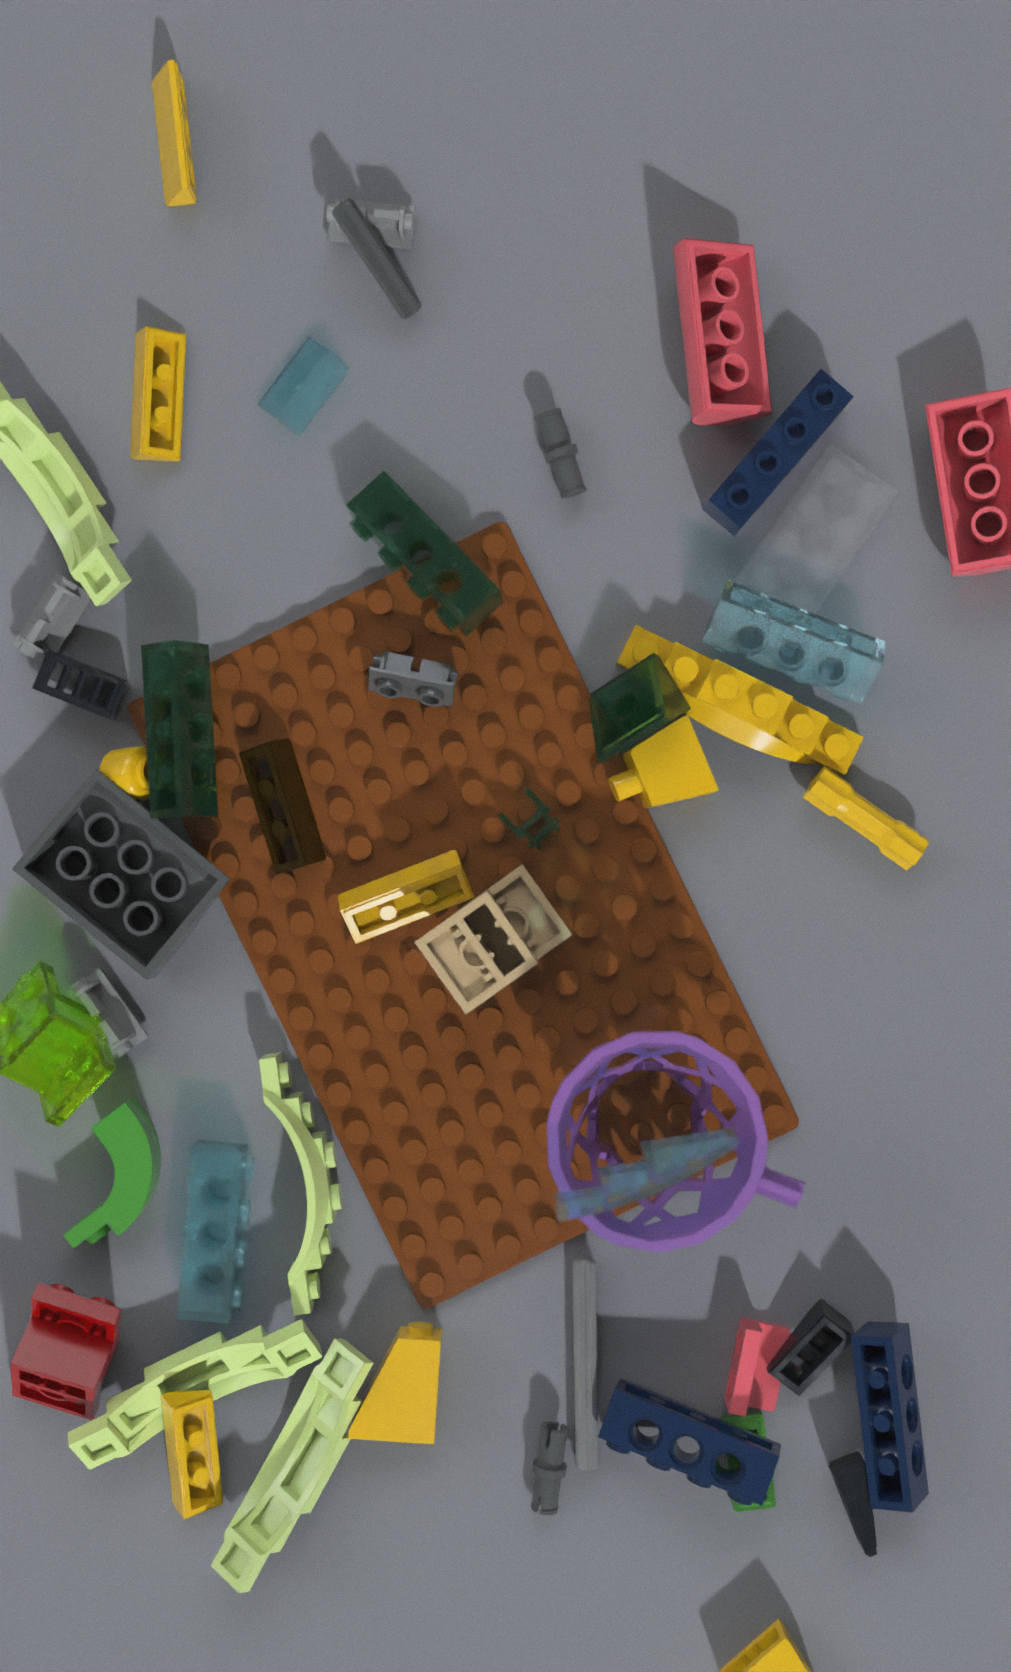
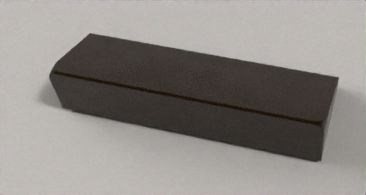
[239,738,326,875]

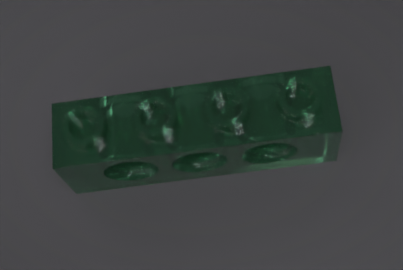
[346,471,504,636]
[141,640,218,819]

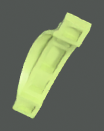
[0,381,132,606]
[259,1052,343,1316]
[68,1319,323,1470]
[211,1338,373,1593]

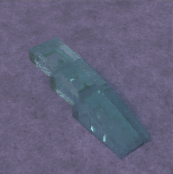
[554,1128,739,1222]

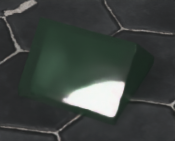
[589,653,691,763]

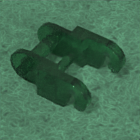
[497,787,561,851]

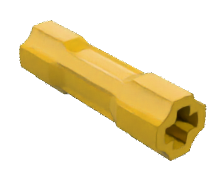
[803,766,930,871]

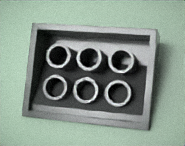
[12,769,231,980]

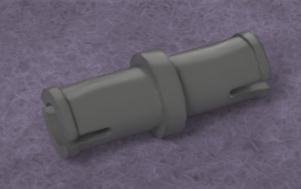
[535,408,587,499]
[531,1421,569,1515]

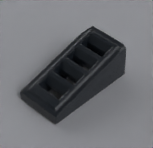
[32,649,129,720]
[766,1298,854,1396]
[828,1451,877,1557]

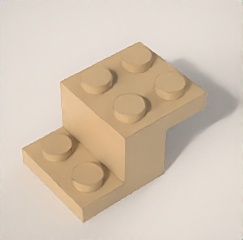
[415,864,572,1014]

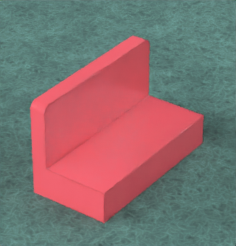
[724,1317,790,1417]

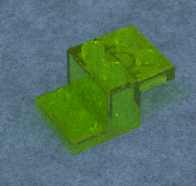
[0,960,116,1127]

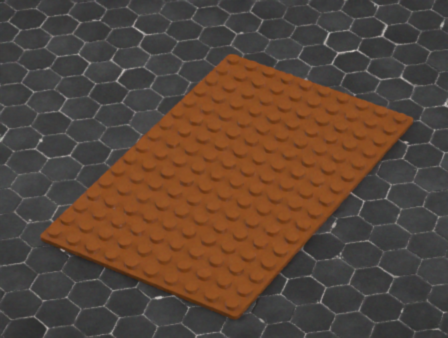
[128,521,799,1309]

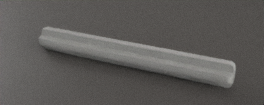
[573,1257,598,1470]

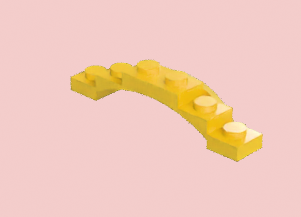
[616,625,864,776]

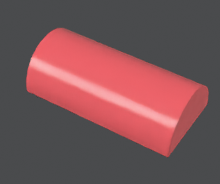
[673,238,772,426]
[925,387,1011,577]

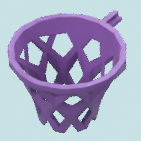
[547,1031,805,1253]

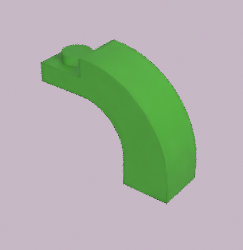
[63,1096,161,1249]

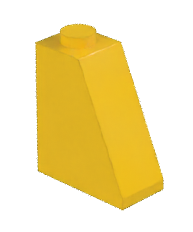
[348,1321,442,1444]

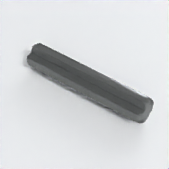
[332,199,421,319]

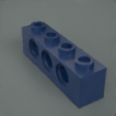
[702,369,854,537]
[851,1321,929,1513]
[598,1378,781,1506]

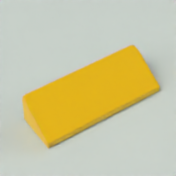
[152,60,197,207]
[130,326,186,462]
[338,850,475,944]
[161,1390,223,1519]

